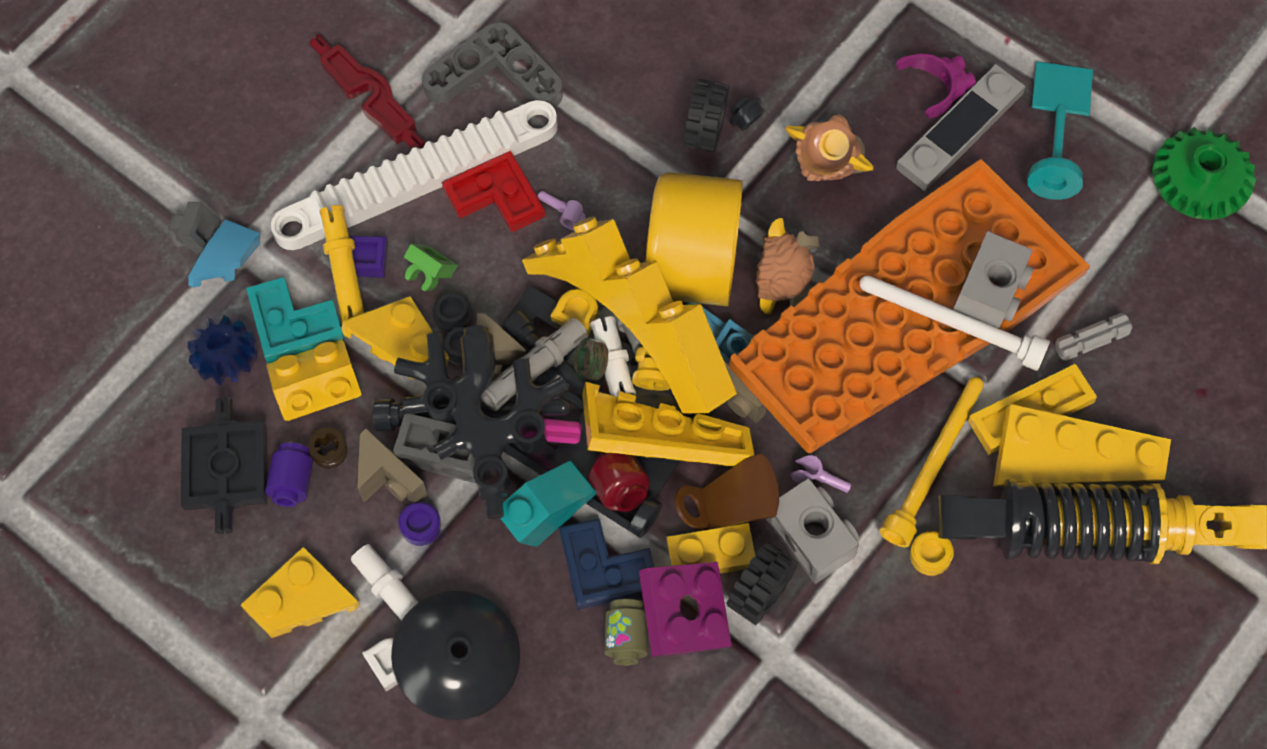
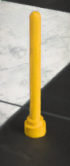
[879,377,984,547]

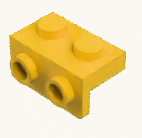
[266,339,361,421]

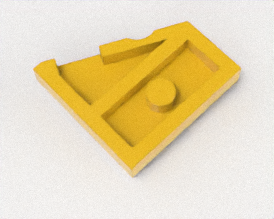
[341,296,449,380]

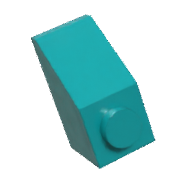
[500,460,596,547]

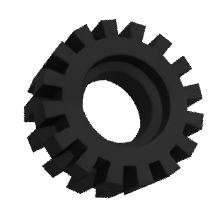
[726,542,798,625]

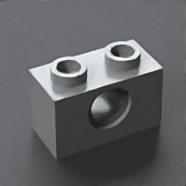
[953,231,1034,329]
[766,478,859,584]

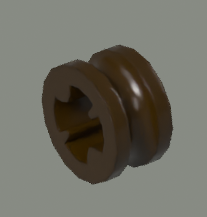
[308,427,348,469]

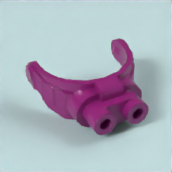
[896,53,976,119]

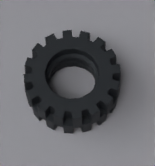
[683,79,729,153]

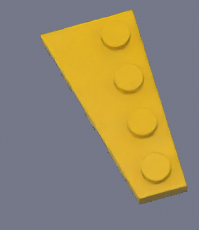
[582,382,755,466]
[993,404,1171,487]

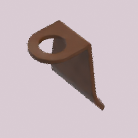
[674,453,779,530]

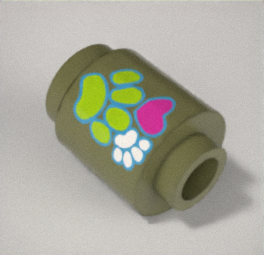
[604,599,648,666]

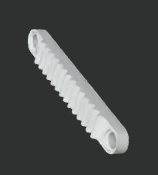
[271,100,558,250]

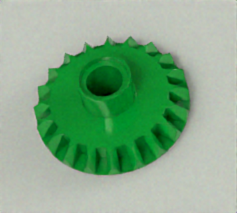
[1152,127,1256,220]

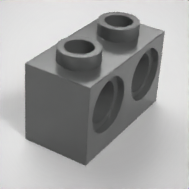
[393,414,476,483]

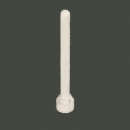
[860,275,1050,371]

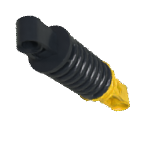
[938,479,1267,565]

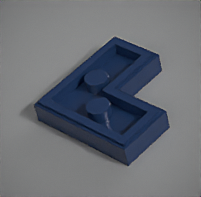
[559,518,654,610]

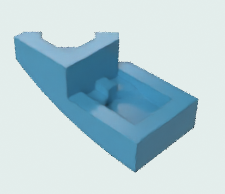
[188,220,260,288]

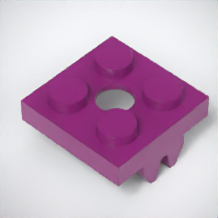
[639,562,732,657]

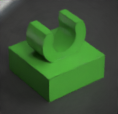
[404,244,458,291]

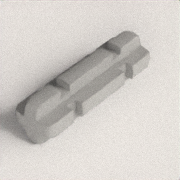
[1054,313,1132,361]

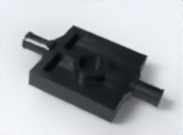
[181,397,267,534]

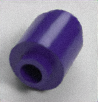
[265,442,313,507]

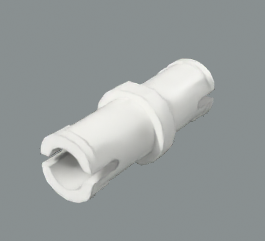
[590,316,636,397]
[351,544,419,621]

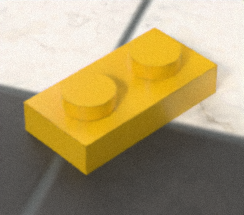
[666,523,756,574]

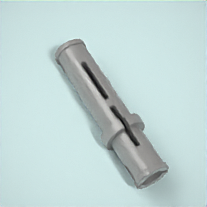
[481,317,588,411]

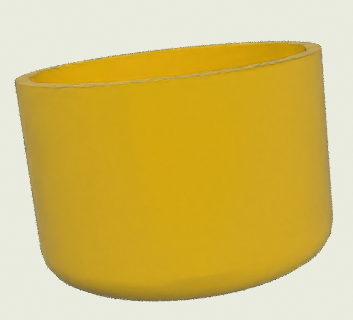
[645,172,743,307]

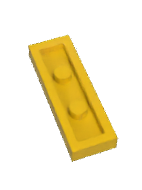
[968,364,1097,455]

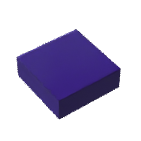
[349,235,388,278]

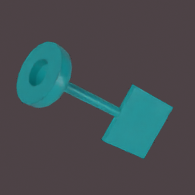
[1028,61,1093,200]

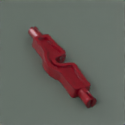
[309,34,426,149]

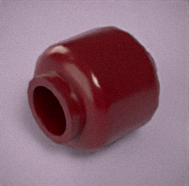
[588,452,650,512]

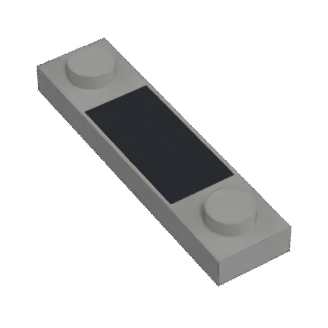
[896,64,1025,192]

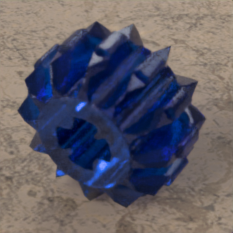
[187,315,258,386]

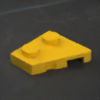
[241,547,360,638]

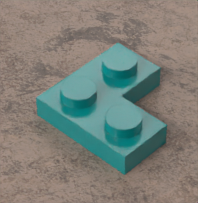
[246,277,345,363]

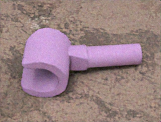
[538,191,586,231]
[791,455,851,493]

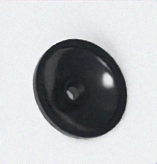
[391,591,520,720]

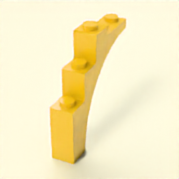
[522,217,737,413]

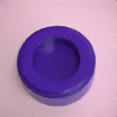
[398,502,441,546]

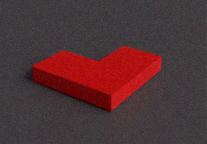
[441,150,546,233]

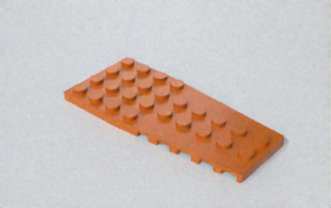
[729,159,1090,453]

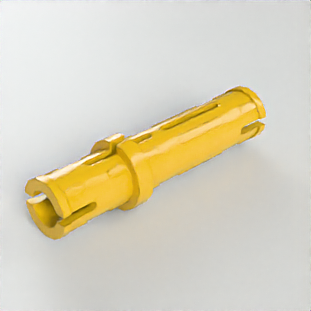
[319,205,364,326]

